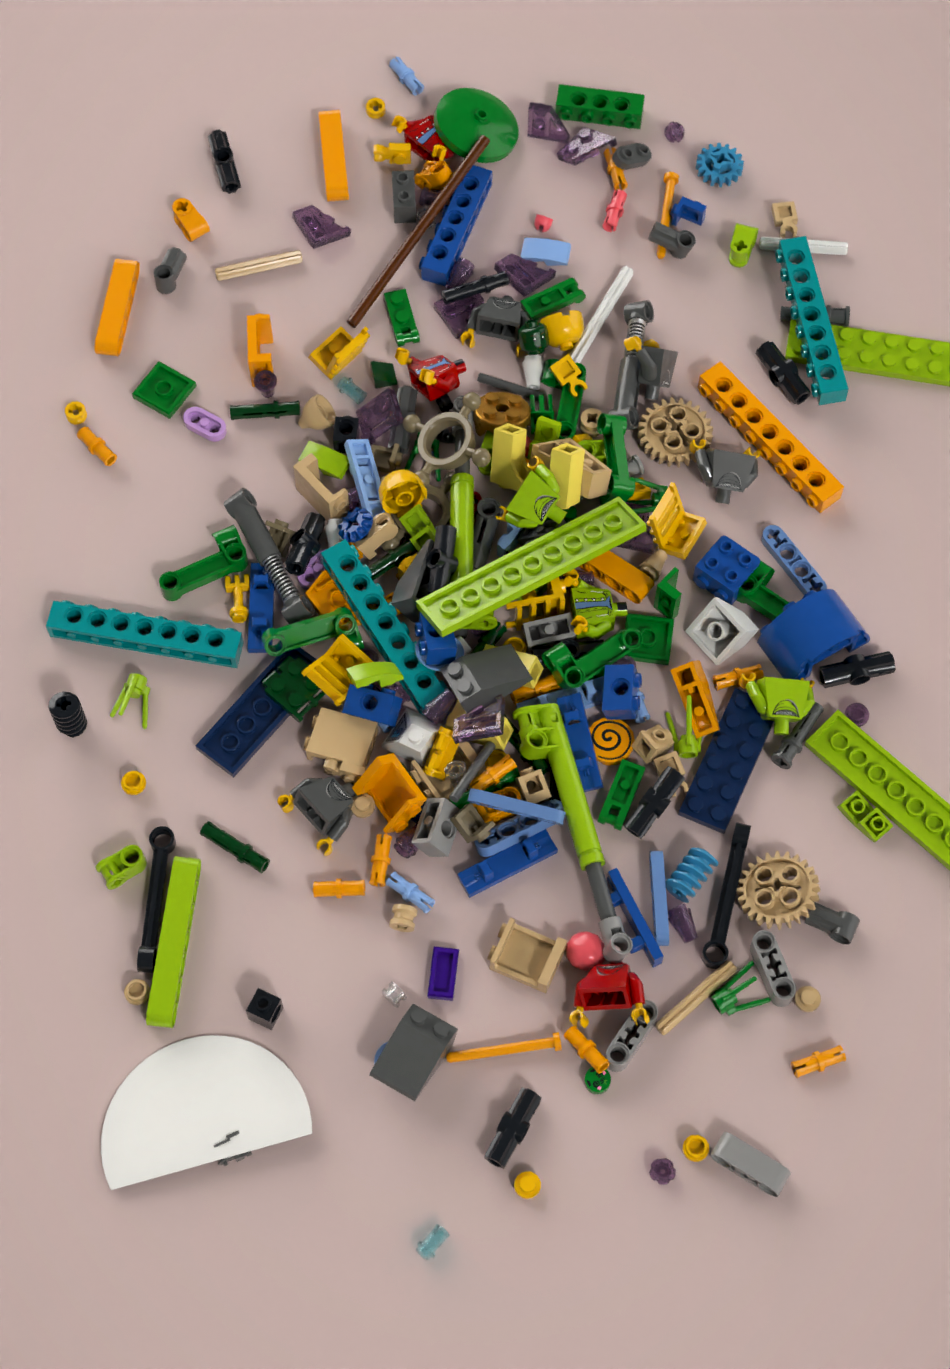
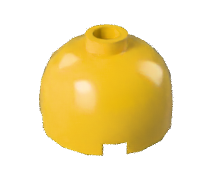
[540,310,584,351]
[378,469,427,517]

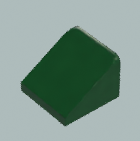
[370,361,398,389]

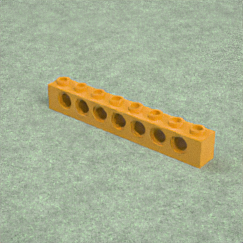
[698,361,844,513]

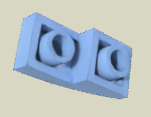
[520,238,572,266]
[497,522,523,557]

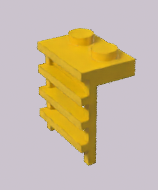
[308,326,370,380]
[647,482,707,560]
[505,577,566,631]
[301,634,374,706]

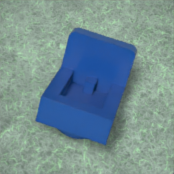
[670,196,707,226]

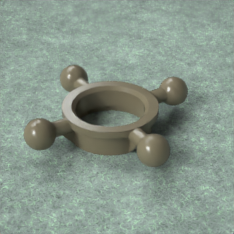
[403,392,491,487]
[380,471,455,552]

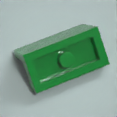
[654,567,682,619]

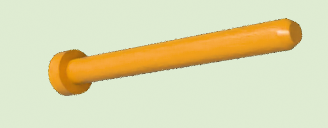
[656,172,679,259]
[446,1032,562,1063]

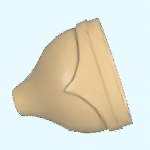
[298,394,336,430]

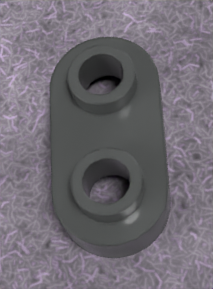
[612,143,652,170]

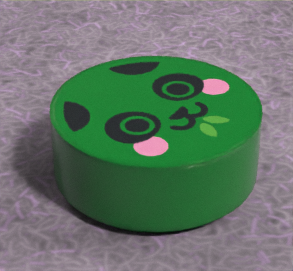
[584,1067,611,1094]

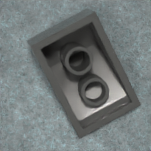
[391,539,434,623]
[440,644,533,718]
[369,1004,458,1101]

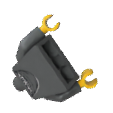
[461,296,530,358]
[624,336,678,400]
[689,439,761,504]
[277,777,356,856]

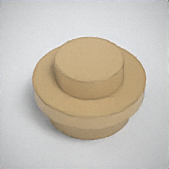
[351,794,375,818]
[124,979,150,1005]
[795,986,821,1012]

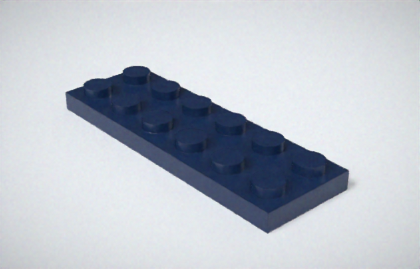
[195,647,317,778]
[678,688,774,834]

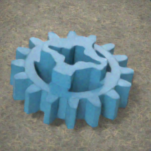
[696,143,744,188]

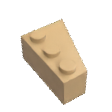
[529,438,612,499]

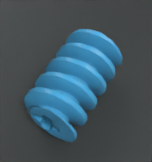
[665,848,719,903]

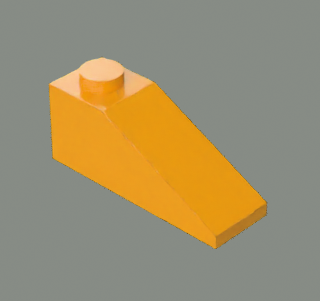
[670,660,720,739]

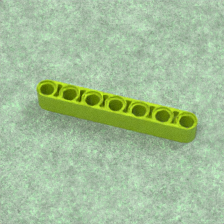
[146,856,201,1028]

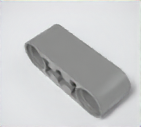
[750,930,796,1007]
[605,1000,658,1072]
[710,1132,791,1197]

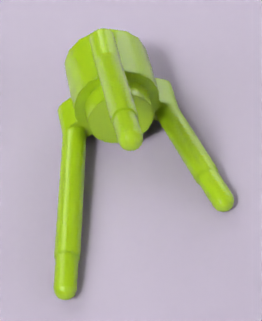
[110,673,150,729]
[665,695,702,759]

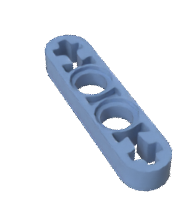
[761,525,827,595]
[467,788,566,825]
[474,799,564,857]
[649,851,669,946]

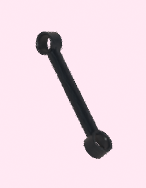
[702,822,751,969]
[137,826,176,973]

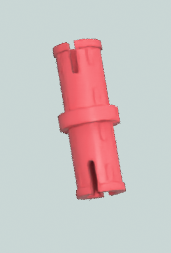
[602,189,627,232]

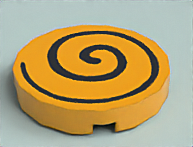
[590,718,635,766]

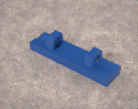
[248,563,275,653]
[556,692,604,792]
[457,829,558,898]
[607,868,664,968]

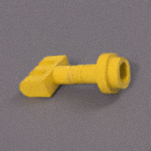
[225,574,250,623]

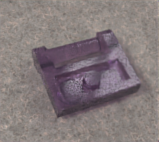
[356,388,403,446]

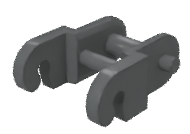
[214,1130,252,1166]

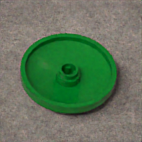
[434,88,519,163]

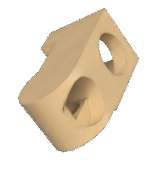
[354,513,398,560]

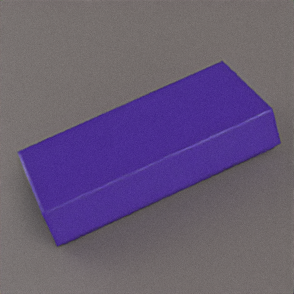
[427,946,459,1001]

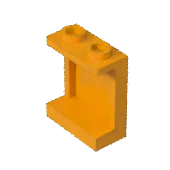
[247,313,275,387]
[352,753,427,834]

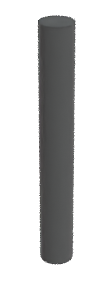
[477,373,545,401]
[449,741,496,802]

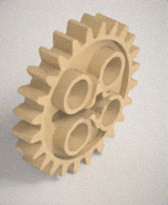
[638,397,713,468]
[736,851,821,930]

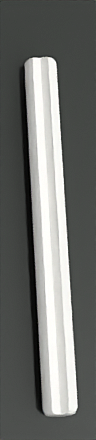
[570,266,633,363]

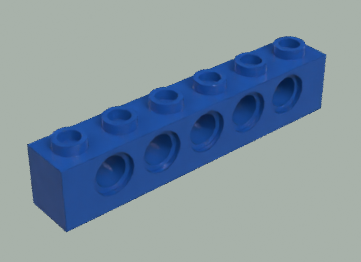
[419,165,492,287]

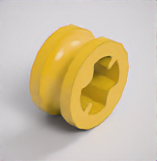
[366,98,386,119]
[65,401,87,425]

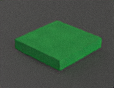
[132,361,197,419]
[621,613,674,666]

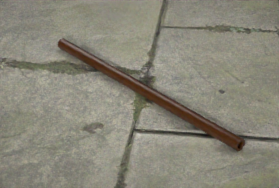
[347,135,490,328]

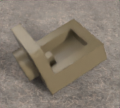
[371,443,403,473]
[265,519,295,558]
[450,803,496,843]

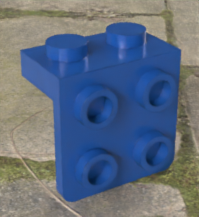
[692,536,760,605]

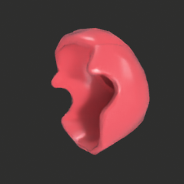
[566,931,605,971]

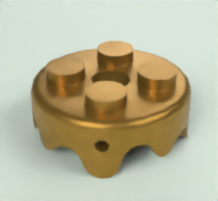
[473,392,531,436]

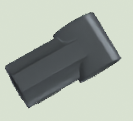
[648,222,696,259]
[153,247,187,294]
[804,902,860,945]

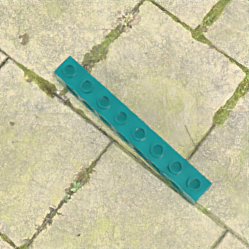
[775,236,849,406]
[321,539,449,715]
[46,600,244,668]

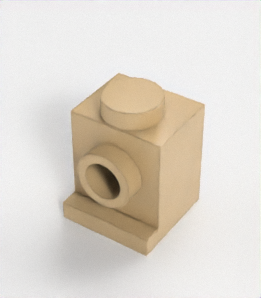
[632,724,674,764]
[515,767,552,803]

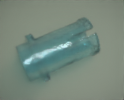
[337,376,367,404]
[416,1224,450,1260]

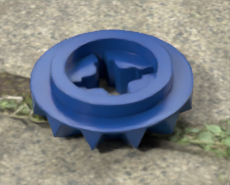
[338,507,373,543]

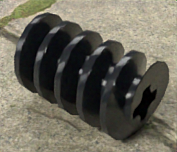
[48,692,87,738]

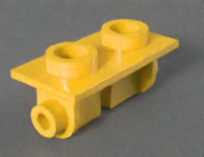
[423,726,463,781]

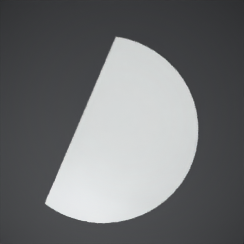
[101,1035,312,1190]

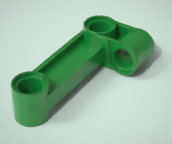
[541,359,586,440]
[597,413,635,506]
[159,525,248,601]
[736,560,789,621]
[262,607,365,656]
[542,628,643,689]

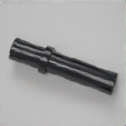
[441,271,509,305]

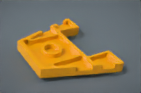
[305,542,402,626]

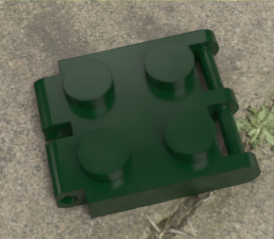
[262,656,325,723]

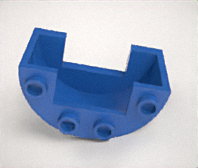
[757,589,870,680]

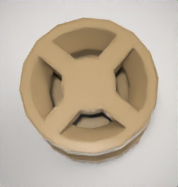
[580,408,602,437]
[389,904,418,932]

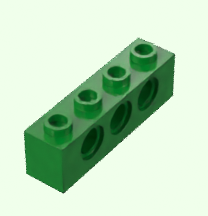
[555,84,645,129]

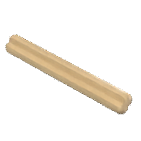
[215,250,303,281]
[655,960,737,1035]

